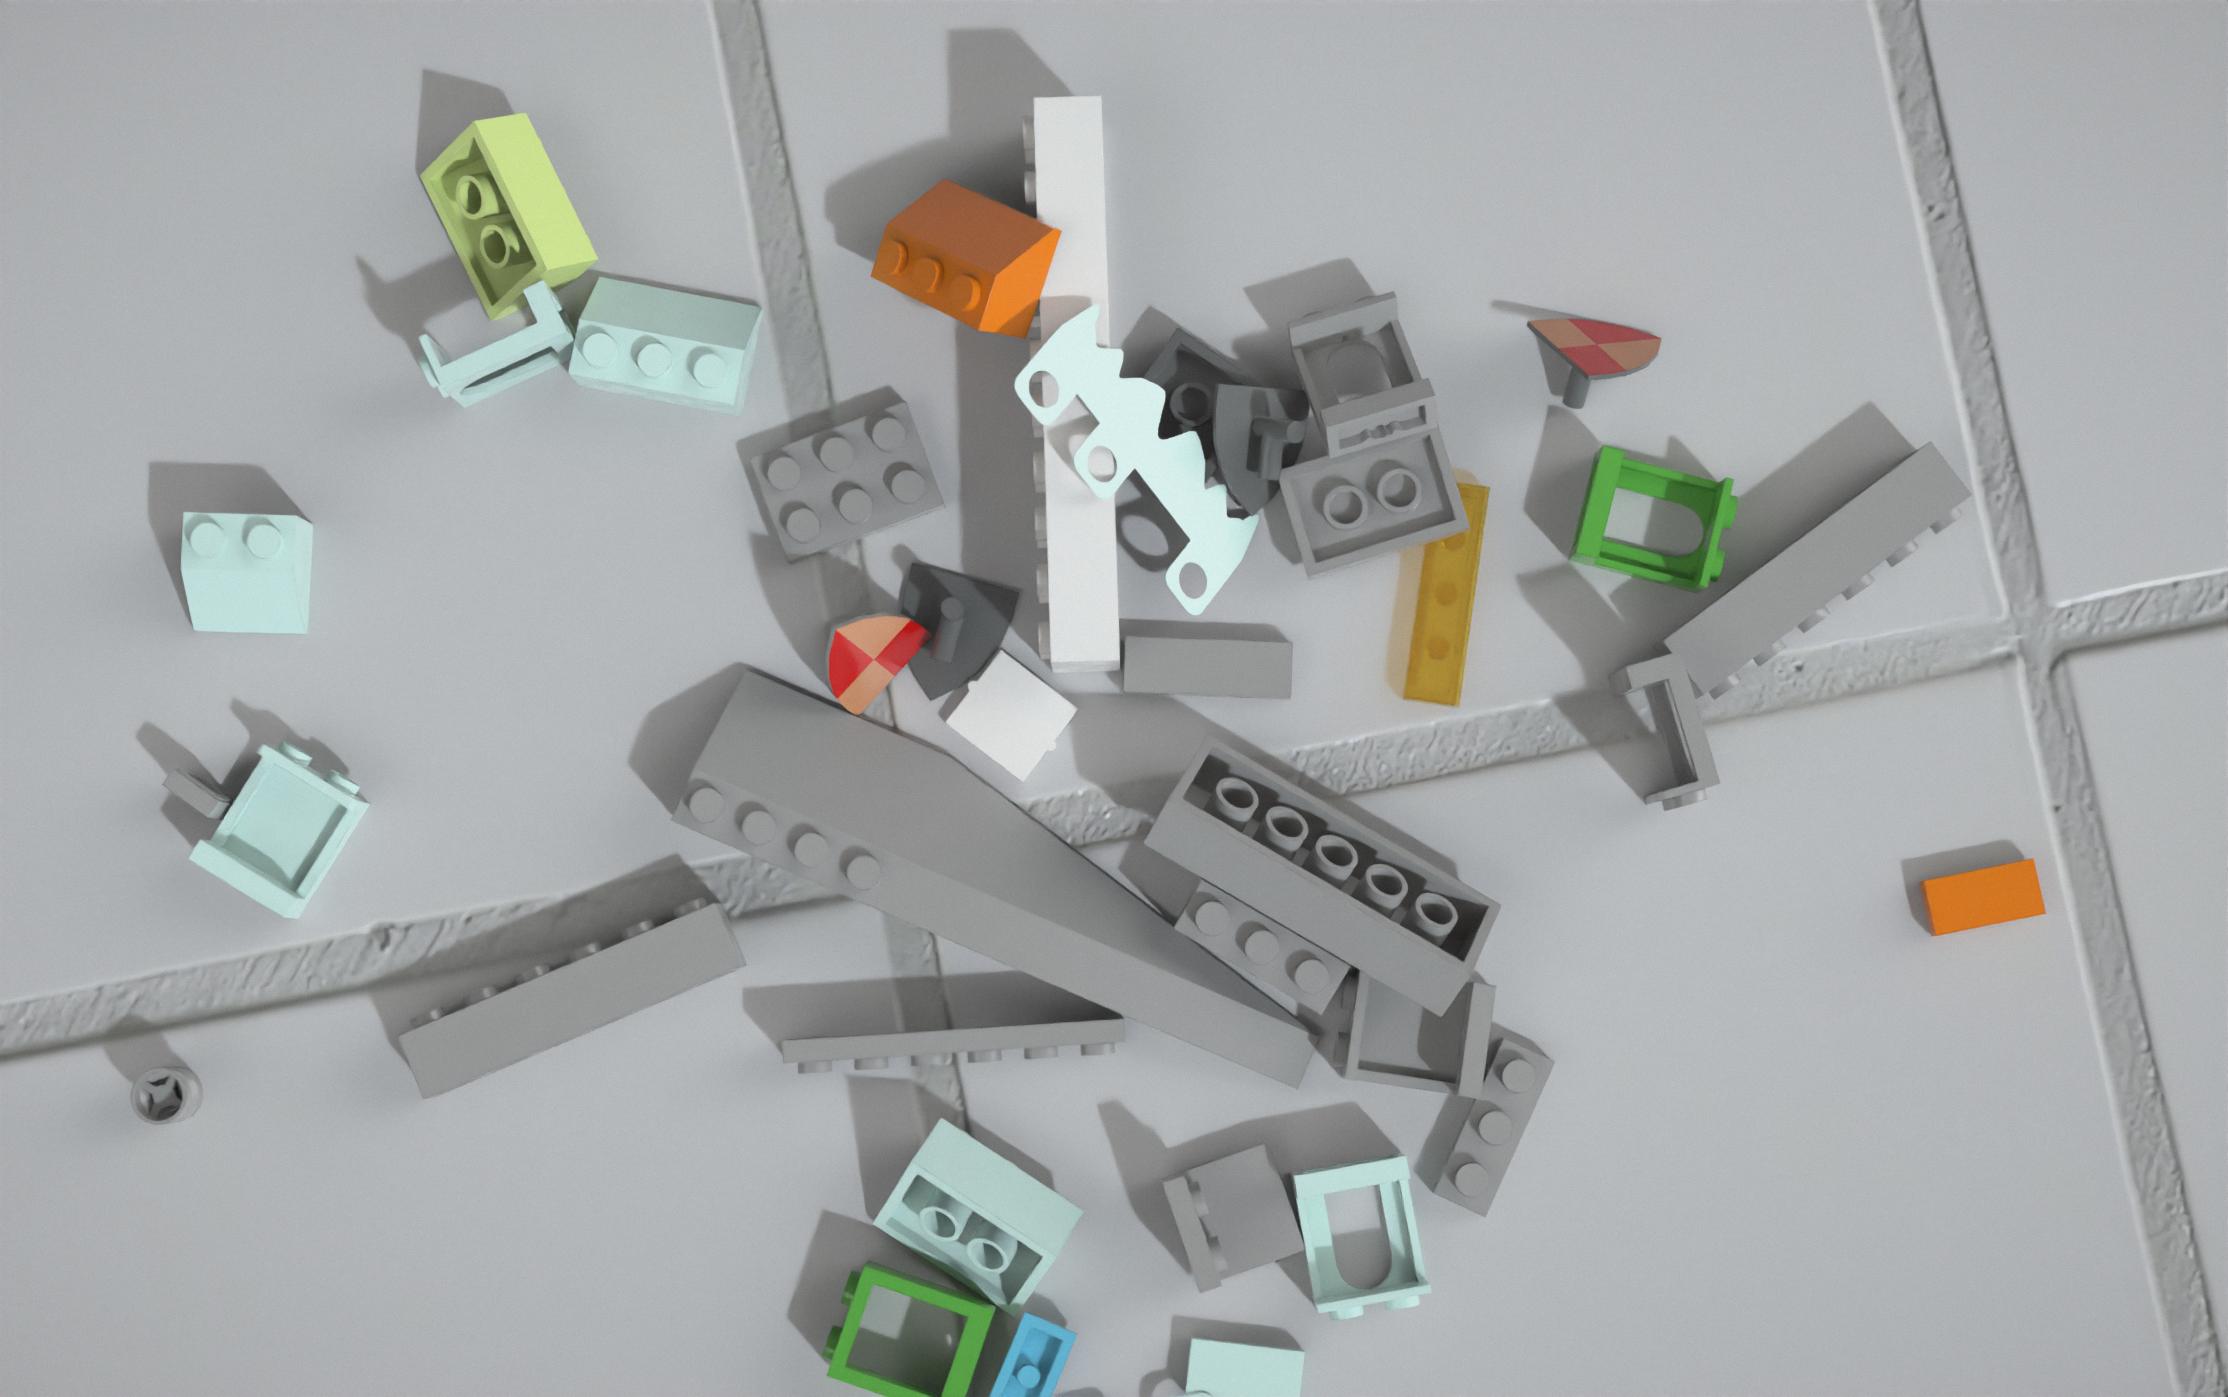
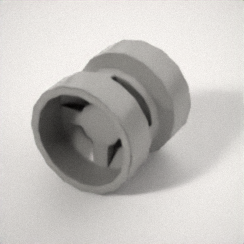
[130,1066,203,1125]

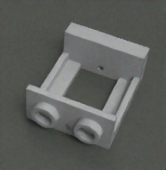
[1287,291,1437,459]
[1608,651,1721,812]

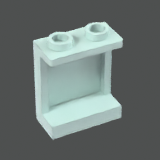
[188,740,370,919]

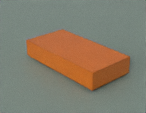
[1919,859,2046,936]

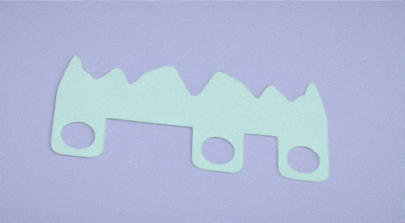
[1014,305,1259,615]

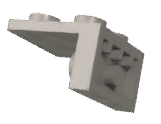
[1161,1143,1304,1294]

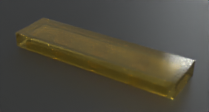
[1402,482,1490,708]

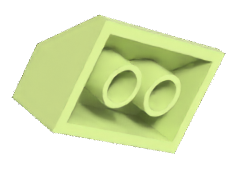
[420,113,598,321]

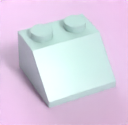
[180,512,313,635]

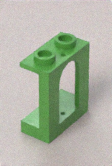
[1568,445,1738,594]

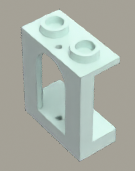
[418,280,576,408]
[1291,1153,1432,1320]

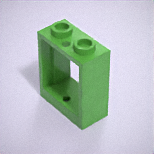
[822,1260,996,1397]

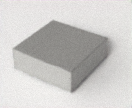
[162,768,233,820]

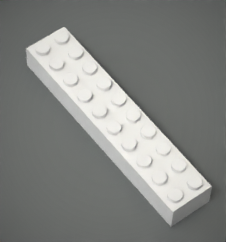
[1023,96,1120,673]

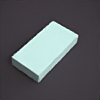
[1185,1336,1305,1397]

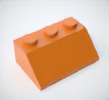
[870,179,1062,339]

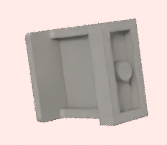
[1333,968,1496,1099]

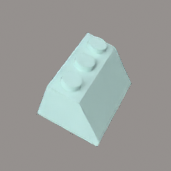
[568,277,763,417]
[873,1118,1084,1318]

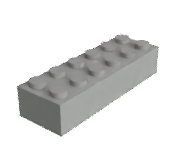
[1143,734,1502,1017]

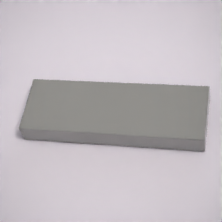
[1123,636,1293,700]

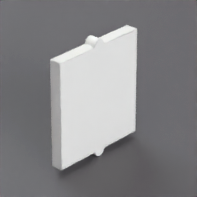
[945,650,1079,782]

